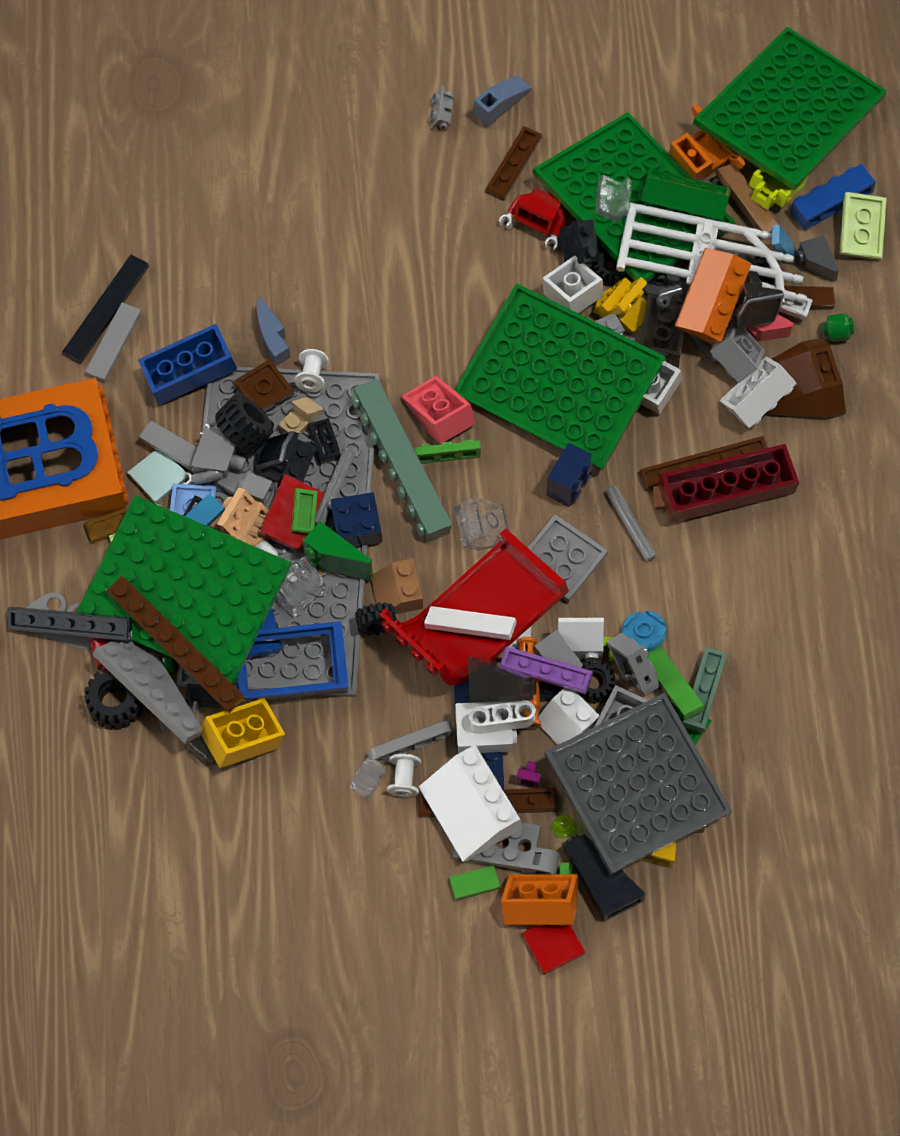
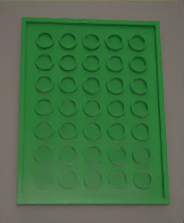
[693,27,887,190]
[533,112,736,282]
[454,283,666,471]
[77,495,292,685]

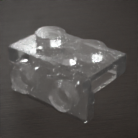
[596,175,632,222]

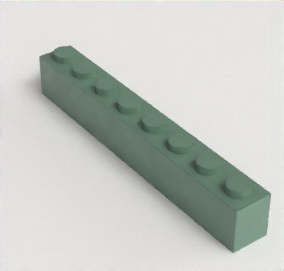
[351,379,452,543]

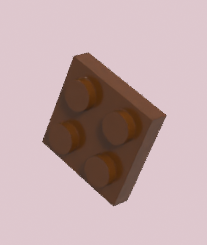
[234,359,294,412]

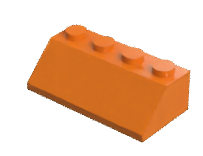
[675,248,752,344]

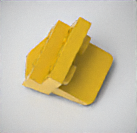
[592,277,652,333]

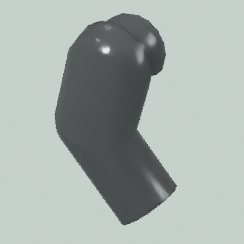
[656,285,682,309]

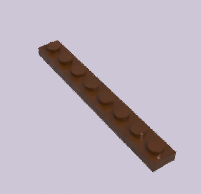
[106,576,245,713]

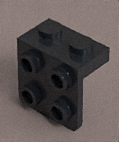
[559,219,600,265]

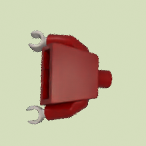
[499,189,565,252]

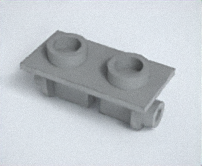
[429,85,453,130]

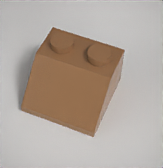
[371,558,423,614]

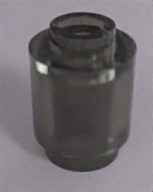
[186,735,216,766]

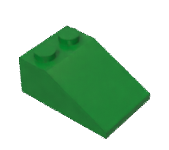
[303,521,373,580]

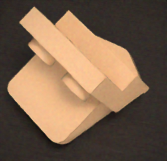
[211,487,270,546]

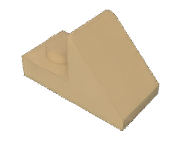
[278,397,324,438]

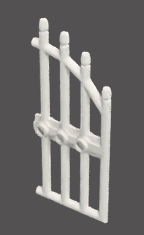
[616,203,807,305]

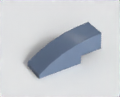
[257,297,290,366]

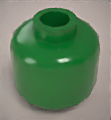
[823,313,855,342]

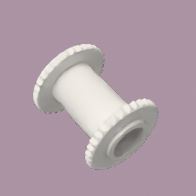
[294,349,329,392]
[387,754,421,797]

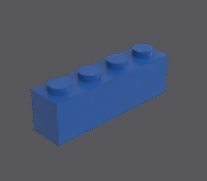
[791,164,876,231]

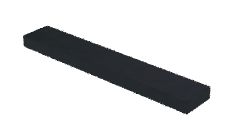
[62,254,149,364]
[7,606,132,641]

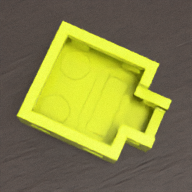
[749,168,809,210]

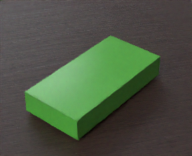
[291,488,318,535]
[449,865,500,901]

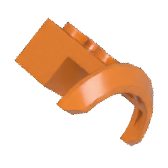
[669,104,745,181]

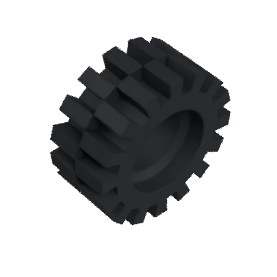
[592,248,629,287]
[355,602,397,635]
[578,660,615,704]

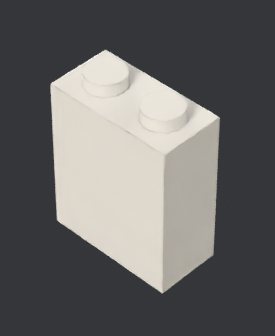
[455,701,517,754]

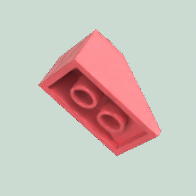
[401,376,476,445]

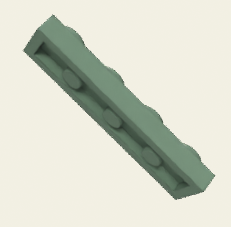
[682,647,727,733]

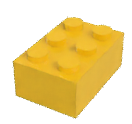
[201,698,285,768]

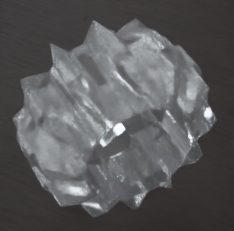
[351,758,385,799]

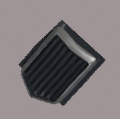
[256,431,317,482]

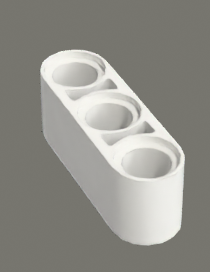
[469,701,535,734]

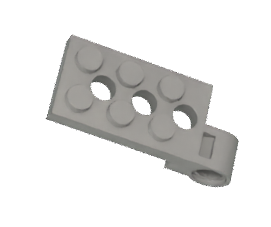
[453,823,560,874]

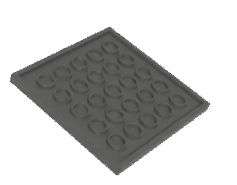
[544,693,732,875]

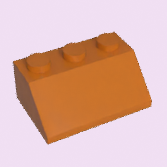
[501,874,578,926]

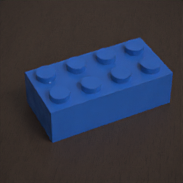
[138,324,237,405]

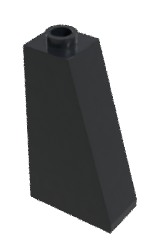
[564,834,645,922]

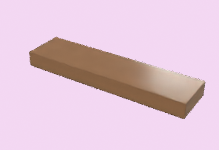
[715,163,778,234]

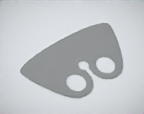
[26,592,91,649]

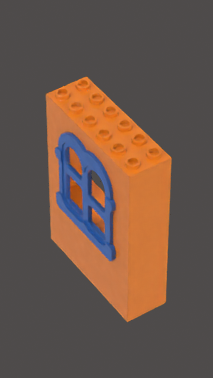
[0,378,129,539]

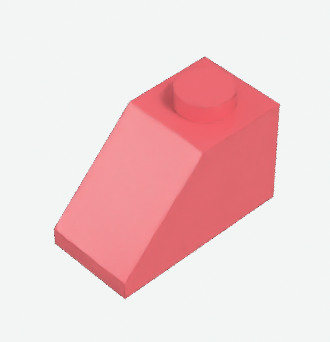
[743,302,794,341]

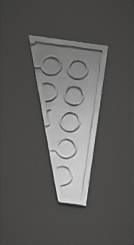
[93,640,203,743]

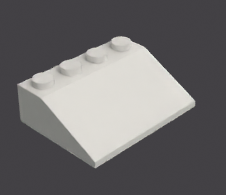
[419,745,523,863]

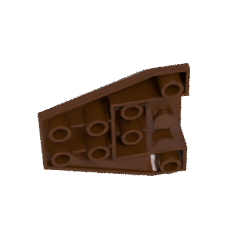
[765,337,846,419]

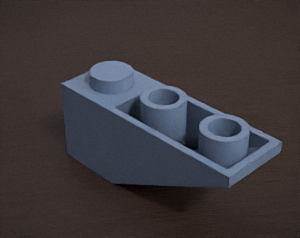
[474,75,532,126]

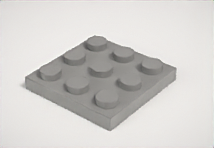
[528,514,608,603]

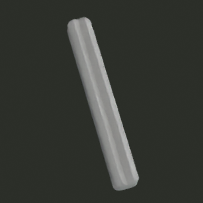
[315,448,355,525]
[606,485,656,561]

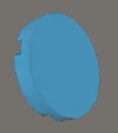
[622,611,667,652]

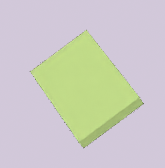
[839,192,887,260]

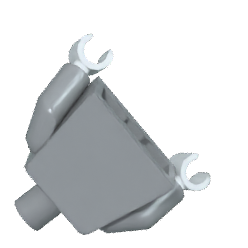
[183,424,246,485]

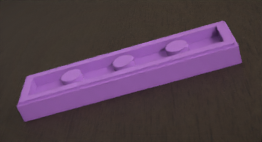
[499,646,593,694]

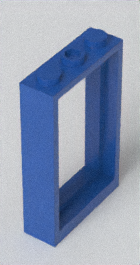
[234,621,349,703]

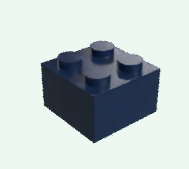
[546,442,593,507]
[330,492,382,547]

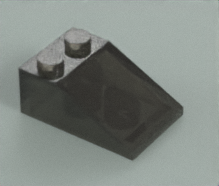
[639,293,685,367]

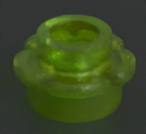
[553,815,575,837]

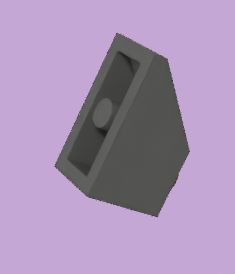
[796,235,839,282]

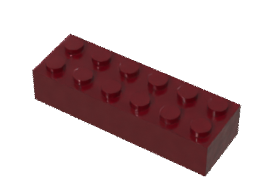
[658,444,799,523]

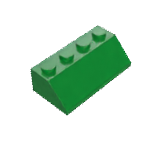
[641,168,731,221]

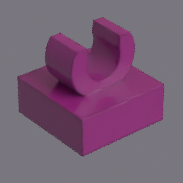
[516,761,541,788]

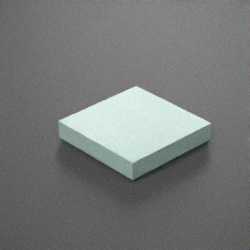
[127,450,188,504]

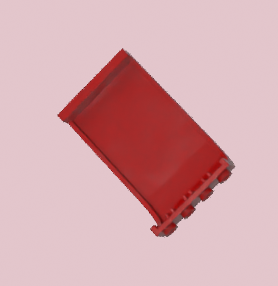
[379,528,569,685]

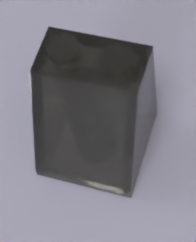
[468,656,537,703]

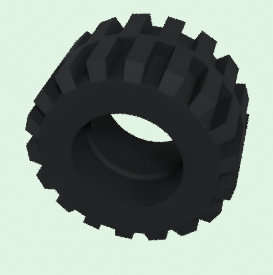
[215,394,274,453]
[84,669,144,730]

